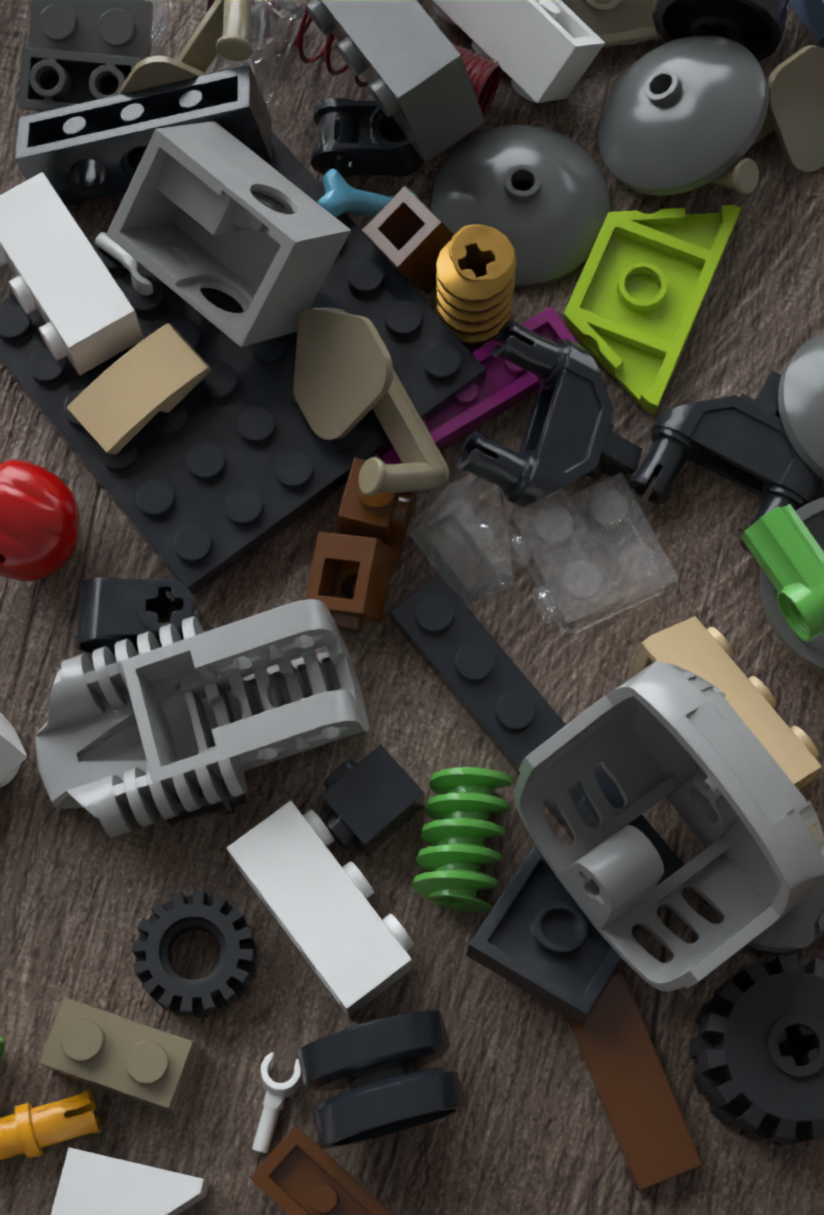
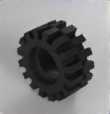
[132,890,257,1018]

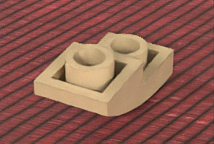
[67,323,212,455]

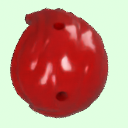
[0,459,80,582]

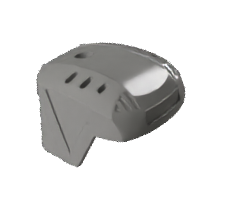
[514,661,824,992]

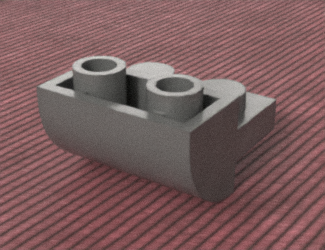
[18,0,153,112]

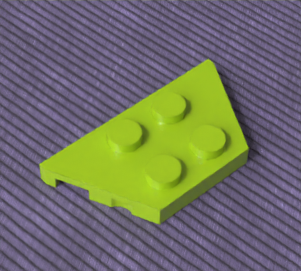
[563,205,741,415]

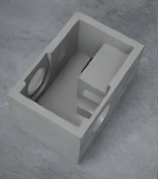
[106,121,351,347]

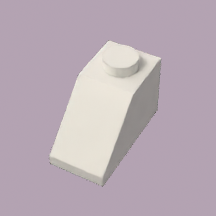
[51,1147,210,1215]

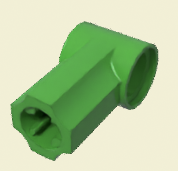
[741,504,824,642]

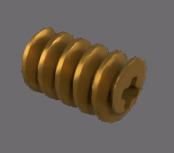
[435,224,517,345]

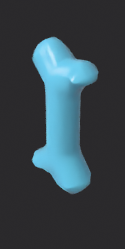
[318,168,420,218]

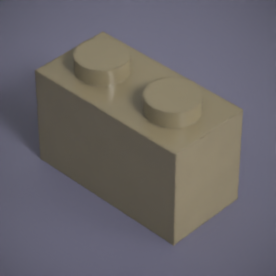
[39,997,201,1115]

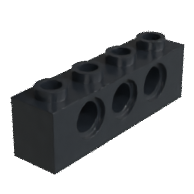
[15,65,272,206]

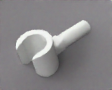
[95,232,153,295]
[252,1052,301,1153]

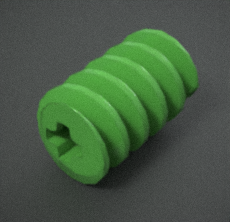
[412,767,514,912]

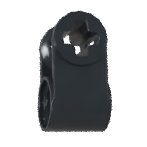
[311,98,424,177]
[77,577,203,655]

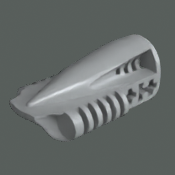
[35,599,369,838]

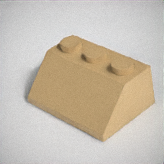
[629,616,822,790]

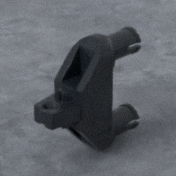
[457,319,643,508]
[629,370,819,556]

